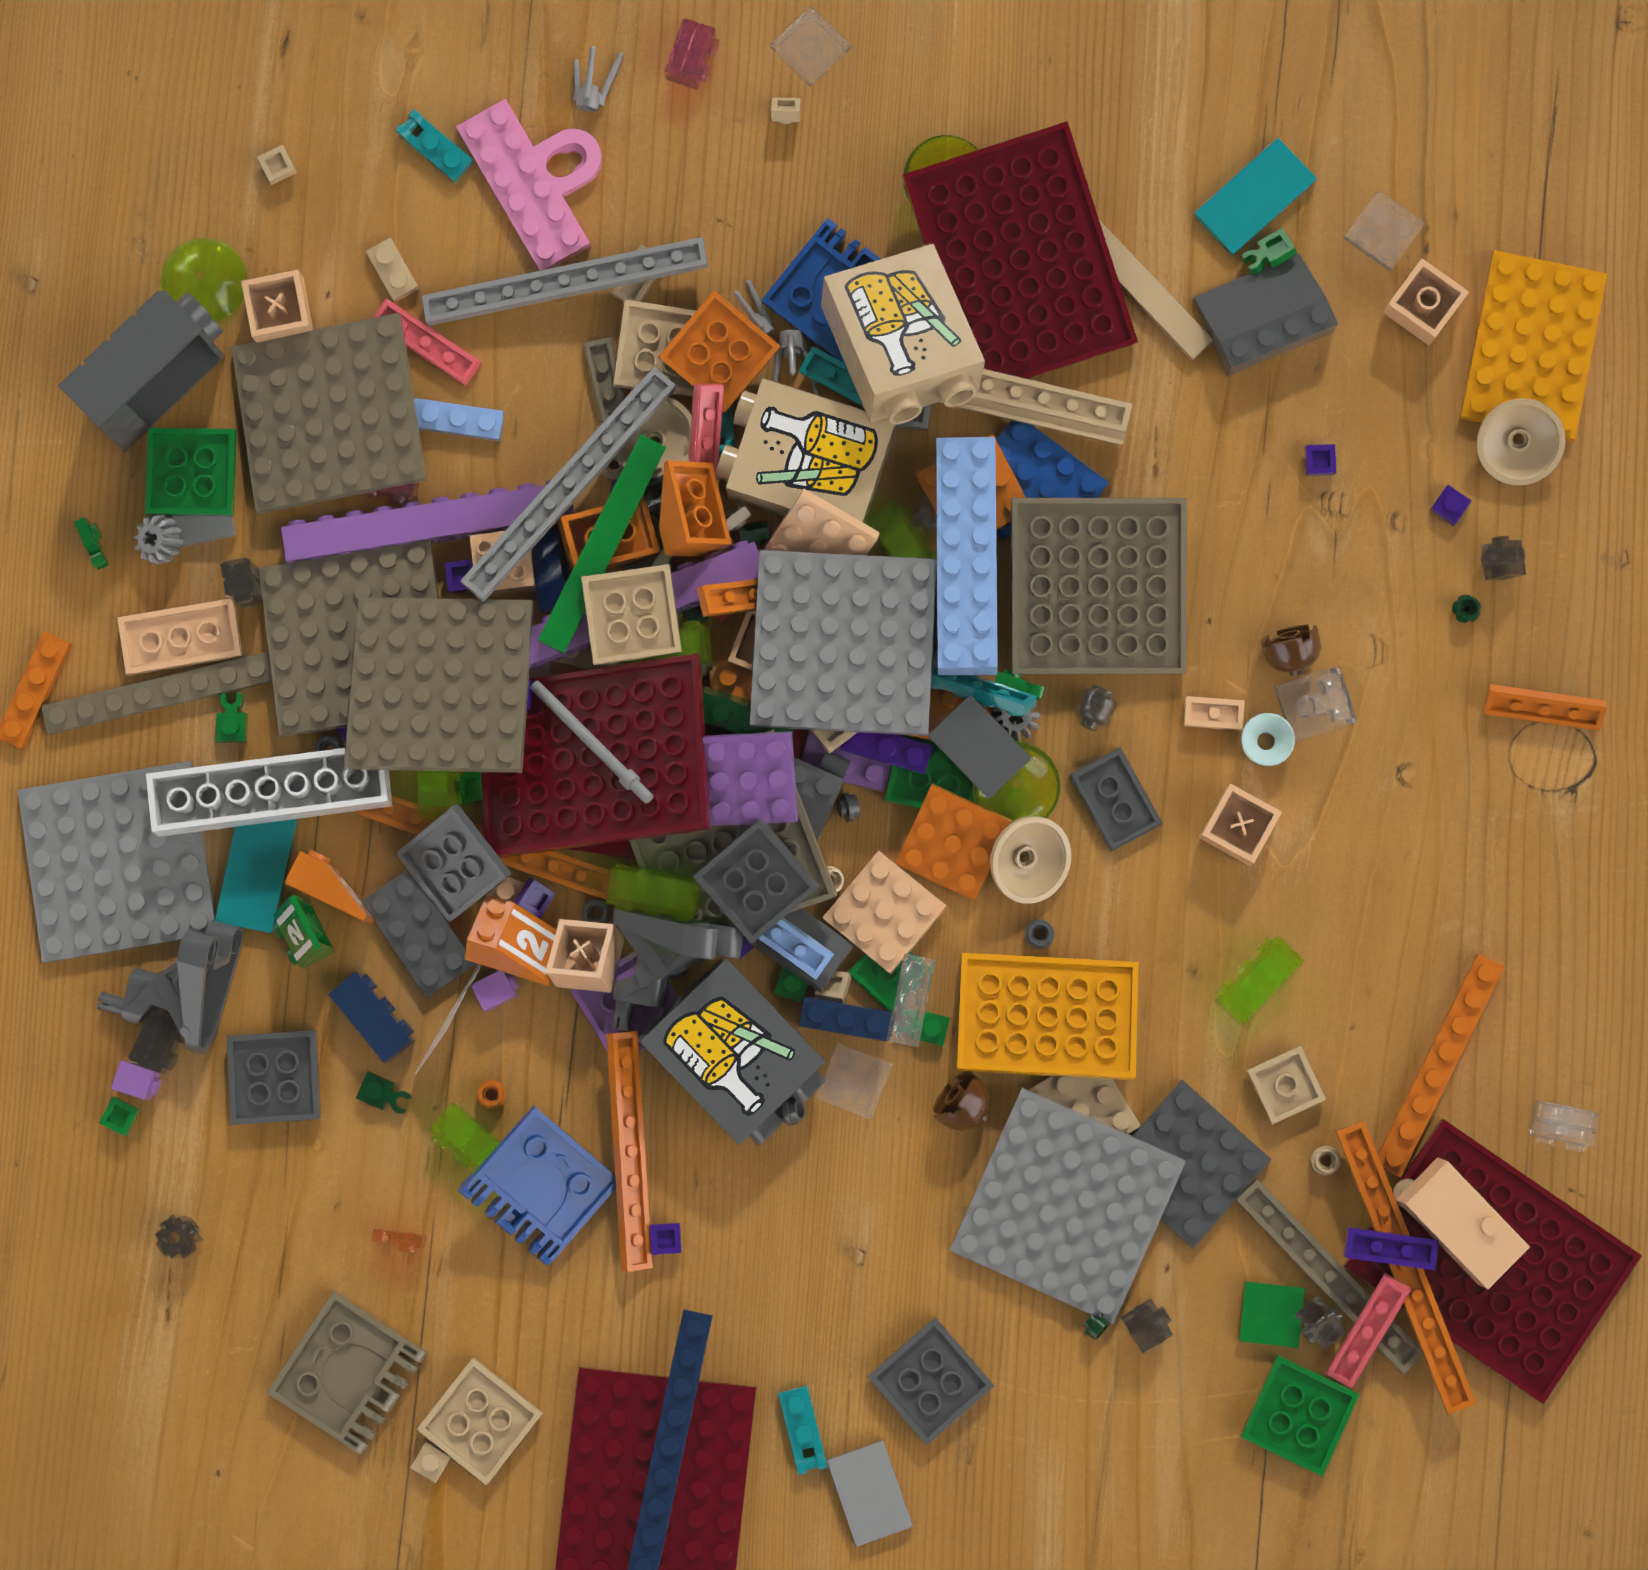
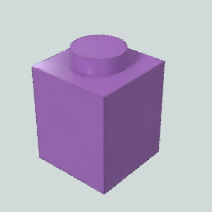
[471,971,520,1012]
[111,1060,161,1100]

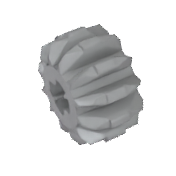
[133,515,184,564]
[992,703,1041,743]

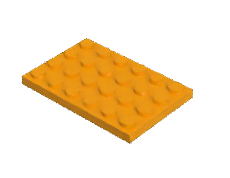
[1459,250,1608,442]
[957,953,1139,1080]

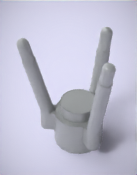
[573,46,624,112]
[734,280,774,336]
[772,330,821,397]

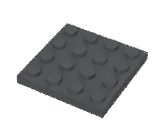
[1132,1080,1271,1248]

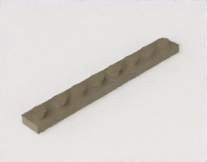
[41,652,272,735]
[1236,1179,1423,1374]

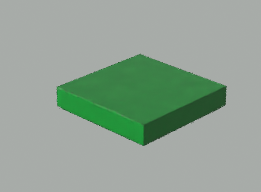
[848,951,930,1012]
[1238,1281,1305,1348]

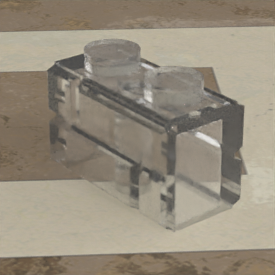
[1529,1100,1600,1153]

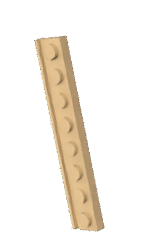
[937,369,1132,446]

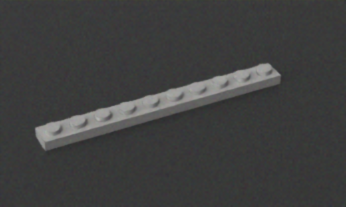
[422,237,709,326]
[461,367,676,602]

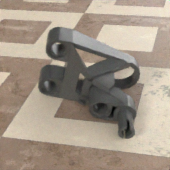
[612,908,743,1031]
[97,920,243,1054]

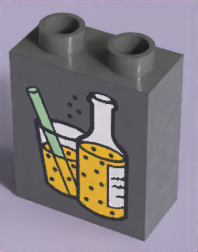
[638,956,826,1146]

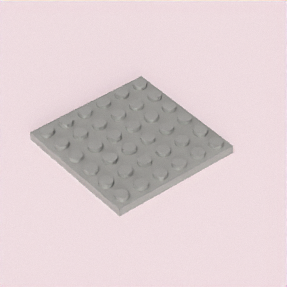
[750,550,937,736]
[18,761,216,963]
[950,1087,1186,1324]

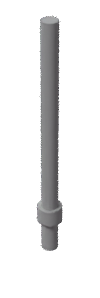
[530,681,653,804]

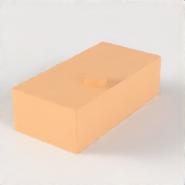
[1396,1157,1530,1289]

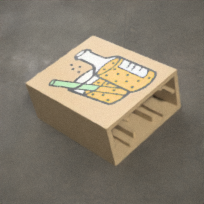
[821,244,985,424]
[715,378,896,524]

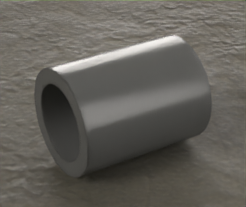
[819,751,851,779]

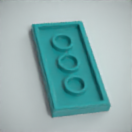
[1193,138,1317,257]
[215,819,298,934]

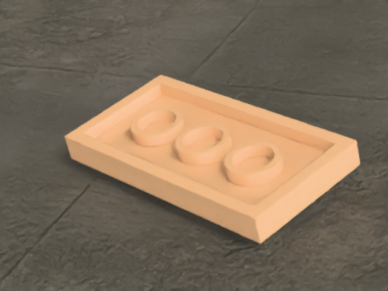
[117,598,243,676]

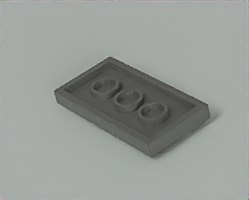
[362,870,476,998]

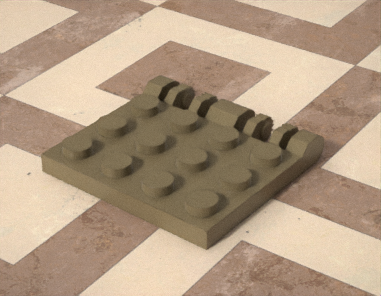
[267,1291,428,1455]

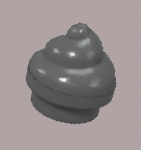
[774,1095,805,1125]

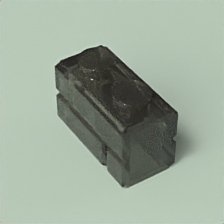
[220,558,263,609]
[128,1005,185,1074]

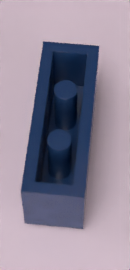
[328,972,415,1063]
[799,997,892,1042]

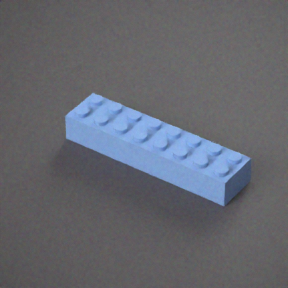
[936,437,997,675]

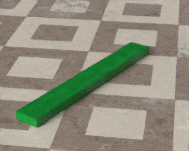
[537,434,666,654]

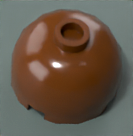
[1261,624,1321,676]
[933,1071,990,1131]

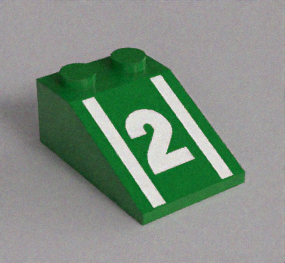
[273,895,336,969]

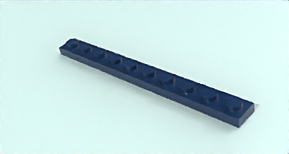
[628,1309,713,1570]

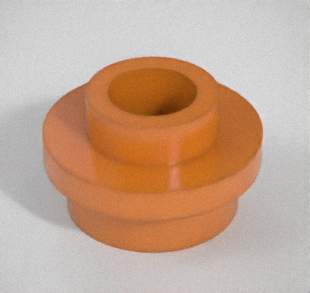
[477,1080,506,1110]

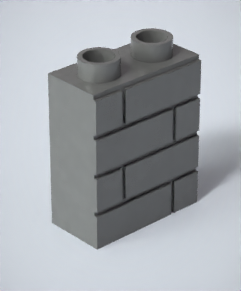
[58,289,225,452]

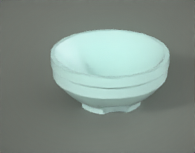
[1241,713,1295,766]

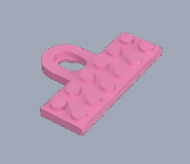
[456,99,602,271]

